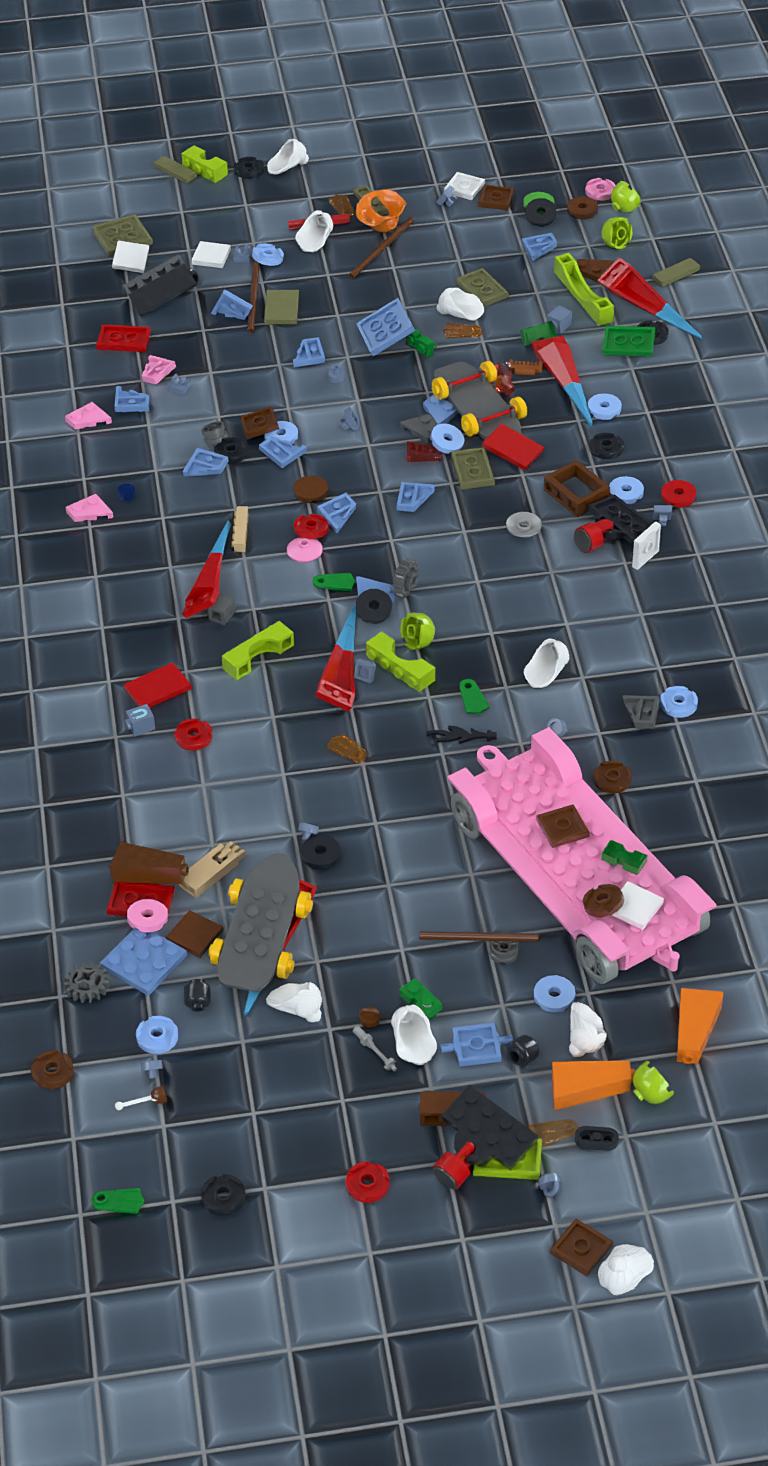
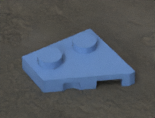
[522,233,557,261]
[211,289,253,320]
[423,394,459,425]
[259,436,307,468]
[182,448,229,477]
[317,493,356,533]
[356,576,395,605]

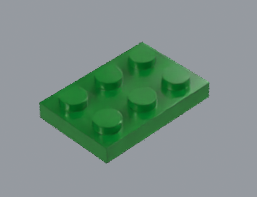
[602,326,655,357]

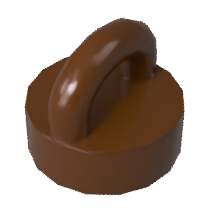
[359,1007,380,1028]

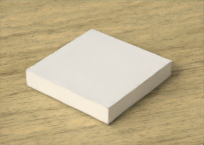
[444,172,485,200]
[112,241,149,273]
[192,241,231,268]
[632,522,661,570]
[612,881,664,930]

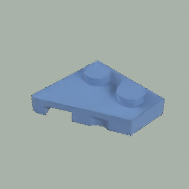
[293,337,325,367]
[115,386,150,412]
[397,482,435,512]

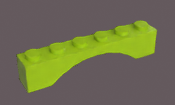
[554,253,614,326]

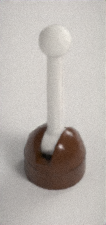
[115,1086,167,1110]

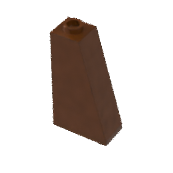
[109,842,189,884]

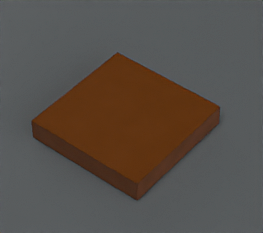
[478,185,514,210]
[240,406,279,439]
[536,804,590,848]
[166,910,224,958]
[550,1219,613,1277]

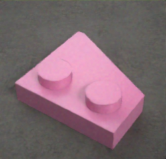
[142,355,176,385]
[65,402,112,429]
[65,494,113,522]

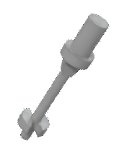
[353,1026,397,1071]

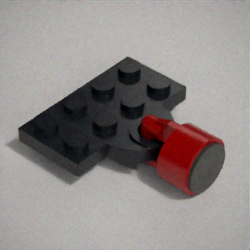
[574,494,663,553]
[433,1085,538,1189]

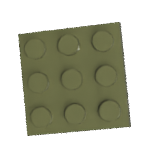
[91,214,153,257]

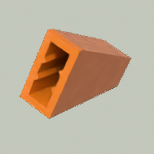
[677,988,724,1064]
[552,1061,635,1110]

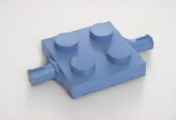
[440,1023,513,1067]

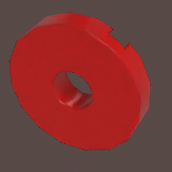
[661,480,696,508]
[294,514,329,539]
[174,718,213,751]
[346,1161,389,1203]

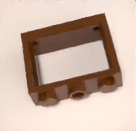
[544,460,610,518]

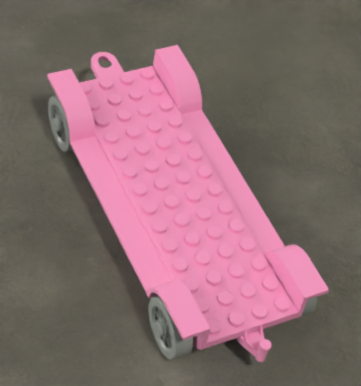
[447,727,716,984]

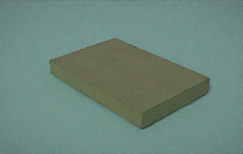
[456,268,509,307]
[264,290,299,325]
[451,447,495,490]

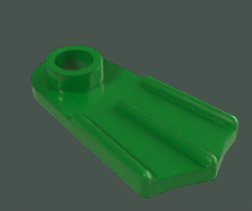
[312,573,356,591]
[460,679,489,715]
[91,1188,144,1214]

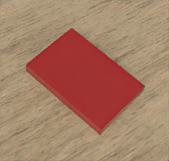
[96,325,151,352]
[482,423,544,470]
[124,662,191,708]
[107,882,175,917]

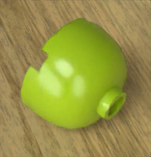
[611,181,641,213]
[601,217,633,249]
[400,613,435,650]
[633,1060,674,1104]

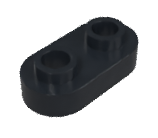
[575,1126,619,1151]

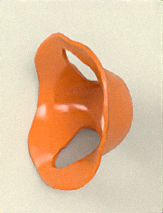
[356,189,407,232]

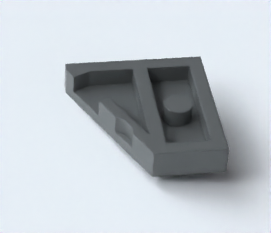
[623,695,660,728]

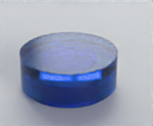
[117,484,135,500]

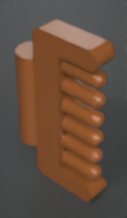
[509,359,543,376]

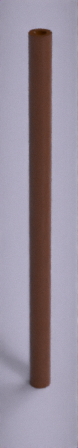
[349,217,414,279]
[247,260,260,333]

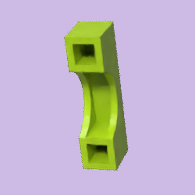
[222,621,294,681]
[366,631,435,692]

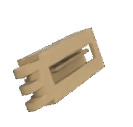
[179,841,247,899]

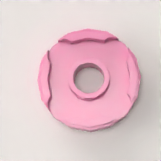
[585,178,616,201]
[127,899,168,932]

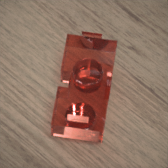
[495,361,514,396]

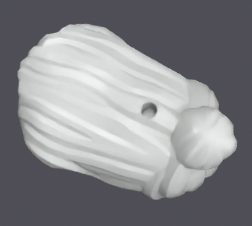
[267,139,309,175]
[295,210,333,252]
[436,288,484,321]
[524,639,569,688]
[266,982,322,1023]
[569,1002,607,1057]
[391,1005,437,1066]
[598,1244,654,1295]

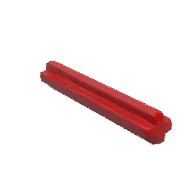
[288,214,350,230]

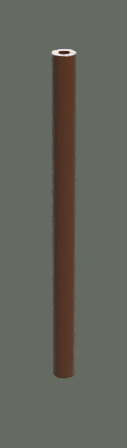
[419,931,540,942]

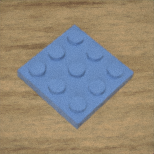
[356,298,415,356]
[100,928,187,996]

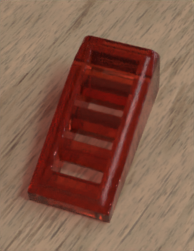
[407,441,442,462]

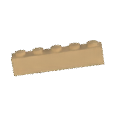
[232,506,249,552]

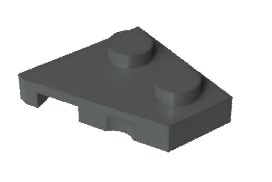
[400,414,437,443]

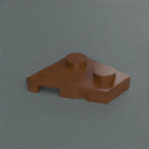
[576,259,614,282]

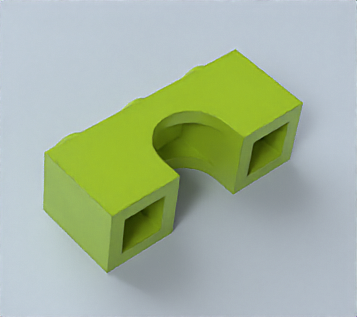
[181,145,228,183]

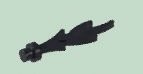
[426,725,497,744]

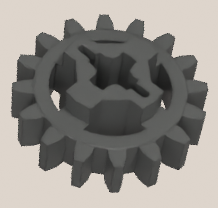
[393,558,419,598]
[64,962,110,1003]

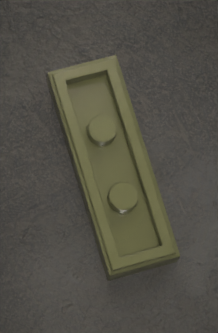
[153,156,197,184]
[353,185,389,216]
[652,258,700,287]

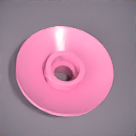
[287,537,322,563]

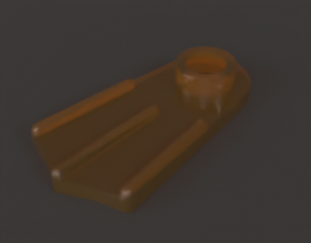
[329,194,354,217]
[443,323,482,338]
[327,734,367,763]
[529,1119,578,1147]

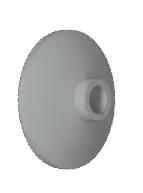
[506,512,542,537]

